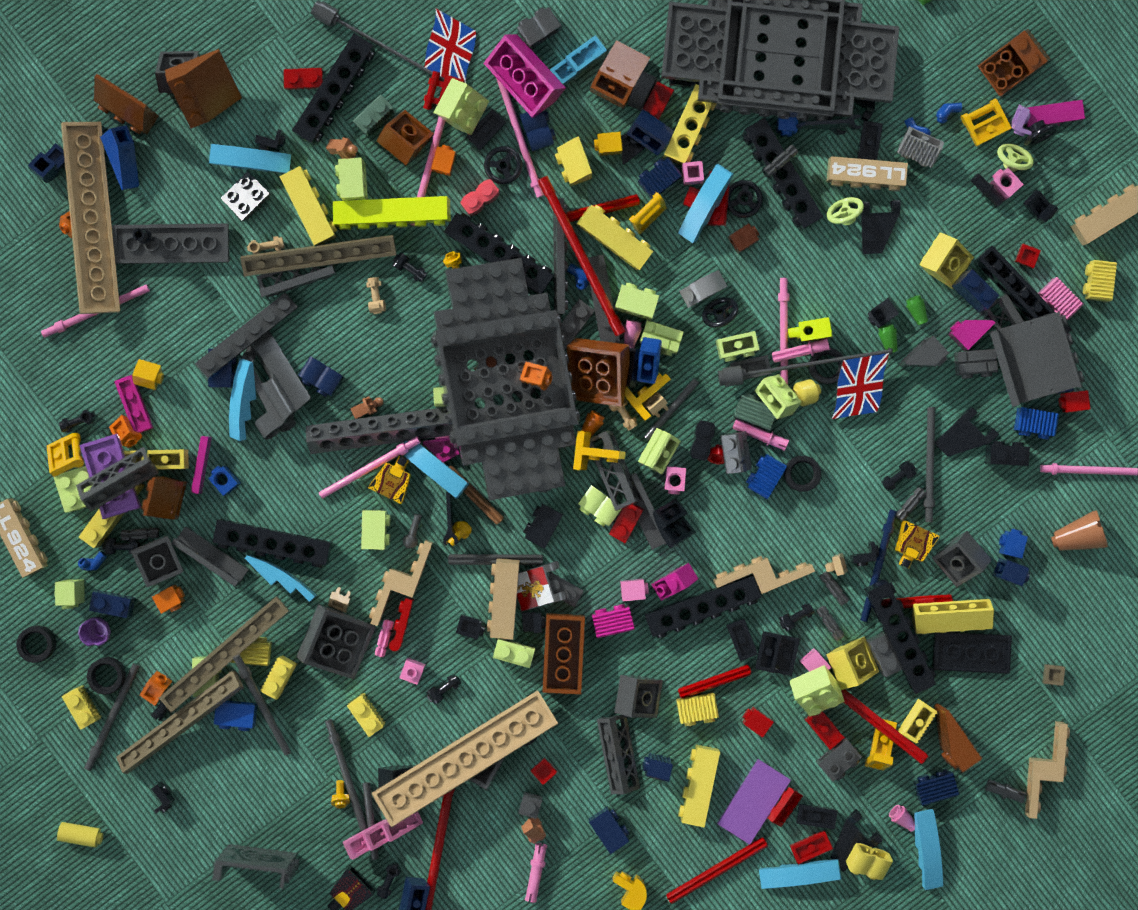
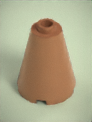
[1051,510,1108,551]

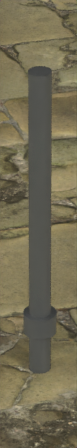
[924,407,935,522]
[233,654,291,755]
[84,663,140,771]
[325,719,368,830]

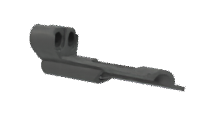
[241,331,311,440]

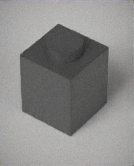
[518,791,542,819]

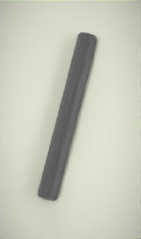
[448,554,543,565]

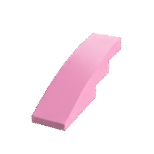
[343,812,423,860]

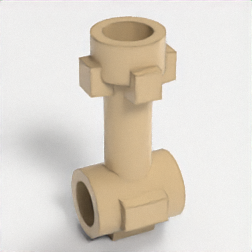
[247,236,285,254]
[366,277,386,314]
[609,396,638,431]

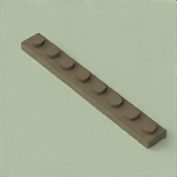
[240,235,396,277]
[159,596,290,712]
[116,671,244,774]

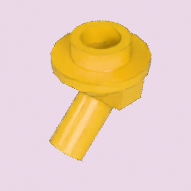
[443,251,462,269]
[448,521,472,546]
[331,780,350,809]

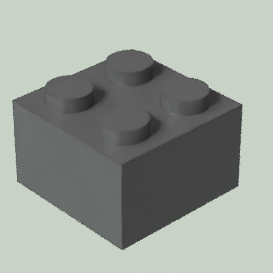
[131,535,183,588]

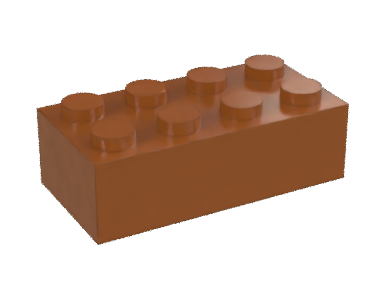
[543,613,585,694]

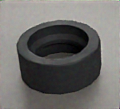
[627,71,657,111]
[808,348,844,384]
[784,456,821,492]
[16,625,56,663]
[87,657,126,695]

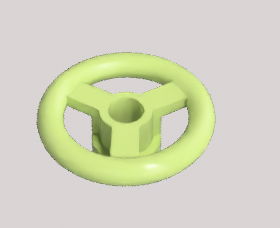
[997,144,1034,172]
[827,197,864,225]

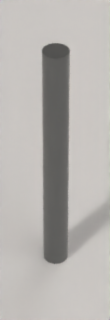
[644,378,699,441]
[362,782,379,860]

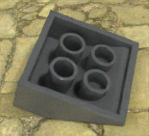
[296,604,376,679]

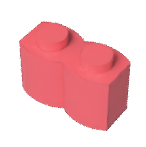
[460,179,500,216]

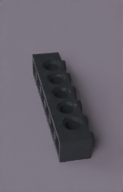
[292,33,376,146]
[742,117,823,231]
[444,212,554,294]
[974,245,1072,334]
[213,519,333,568]
[644,575,761,639]
[864,579,936,694]

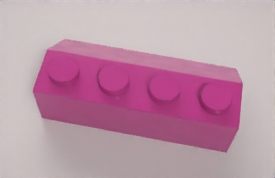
[483,34,566,118]

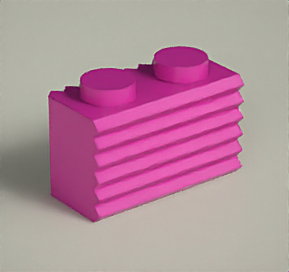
[592,604,635,638]

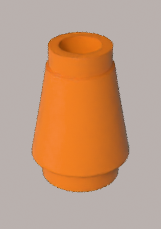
[581,410,605,437]

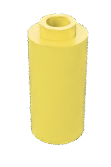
[57,822,103,848]

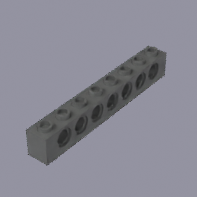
[306,407,451,454]

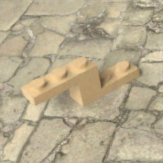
[369,540,433,626]
[713,556,815,594]
[1025,721,1070,819]

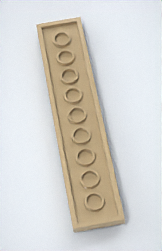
[61,122,120,314]
[372,690,558,827]

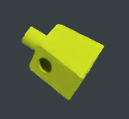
[788,317,833,342]

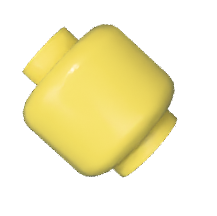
[792,379,821,406]

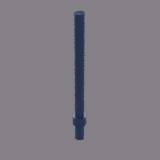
[860,509,897,622]

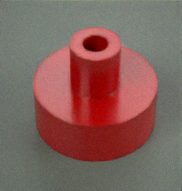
[707,444,725,464]

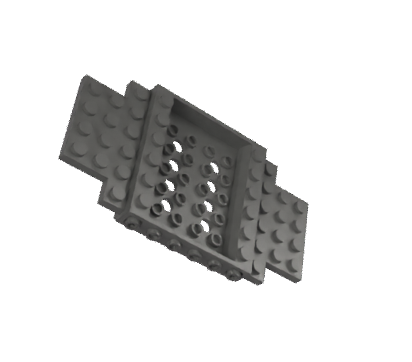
[661,0,899,121]
[431,258,580,501]

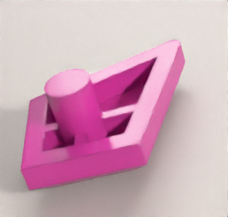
[423,437,460,462]

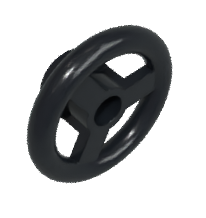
[1024,120,1060,146]
[484,146,522,184]
[727,180,763,218]
[702,297,739,328]

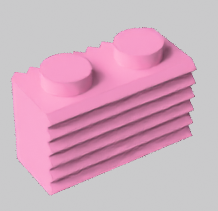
[1038,277,1084,320]

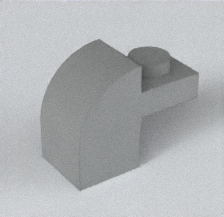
[679,270,728,308]

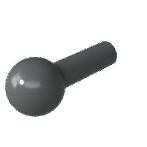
[403,513,422,549]

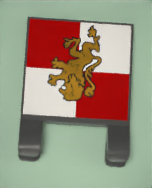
[517,561,569,612]

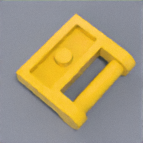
[961,98,1012,147]
[629,192,667,235]
[47,433,84,477]

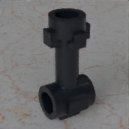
[392,252,428,283]
[59,410,97,433]
[881,460,917,491]
[102,538,140,554]
[779,603,815,632]
[426,674,461,705]
[377,862,401,899]

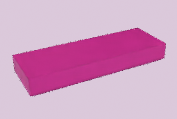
[1026,100,1085,128]
[114,375,153,433]
[191,436,212,494]

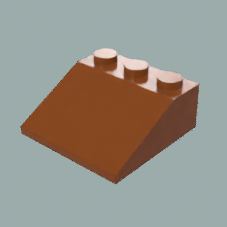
[165,49,242,128]
[94,74,159,135]
[567,338,630,407]
[934,703,982,772]

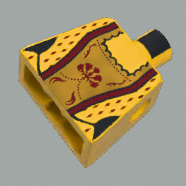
[368,456,412,504]
[895,521,939,569]

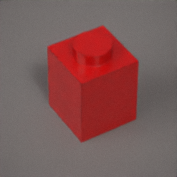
[1058,390,1090,413]
[742,706,774,738]

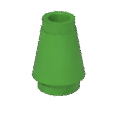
[906,295,928,325]
[878,324,898,353]

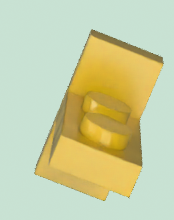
[625,374,671,421]
[573,431,626,470]
[865,719,897,771]

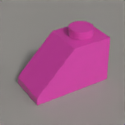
[948,320,995,351]

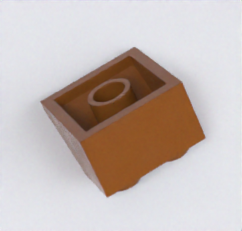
[377,110,434,165]

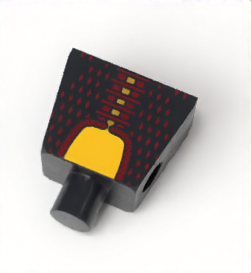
[327,865,375,910]

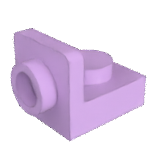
[1010,104,1032,137]

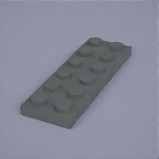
[113,223,230,264]

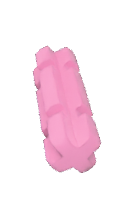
[375,620,394,657]

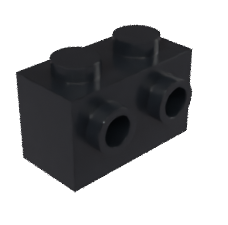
[985,441,1030,466]
[523,504,563,549]

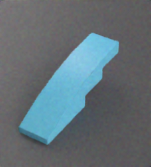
[550,35,607,85]
[209,144,291,174]
[678,164,733,243]
[229,359,256,441]
[403,441,469,499]
[245,554,317,602]
[914,809,943,890]
[759,859,841,889]

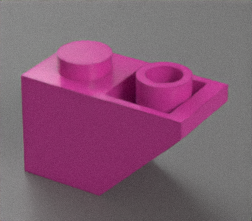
[651,563,698,600]

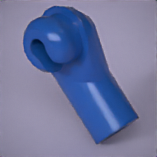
[936,103,962,123]
[904,117,931,135]
[567,263,588,290]
[78,551,108,571]

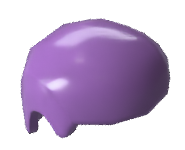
[78,617,111,646]

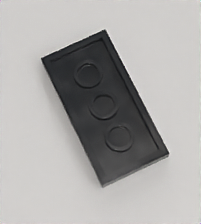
[932,632,1012,674]

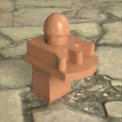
[326,137,358,159]
[350,396,384,419]
[521,817,546,844]

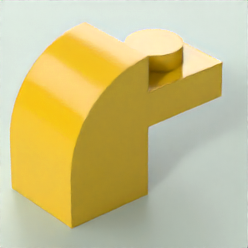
[612,871,647,910]

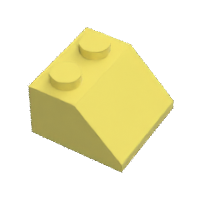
[555,136,592,187]
[919,233,974,289]
[826,637,879,690]

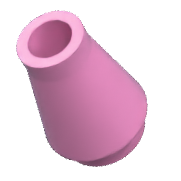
[624,320,642,348]
[889,805,915,832]

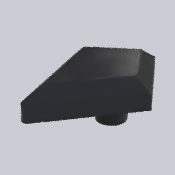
[622,134,646,165]

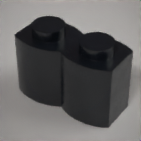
[690,420,715,461]

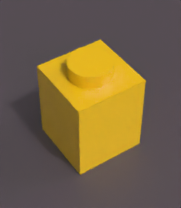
[594,132,622,156]
[132,359,164,390]

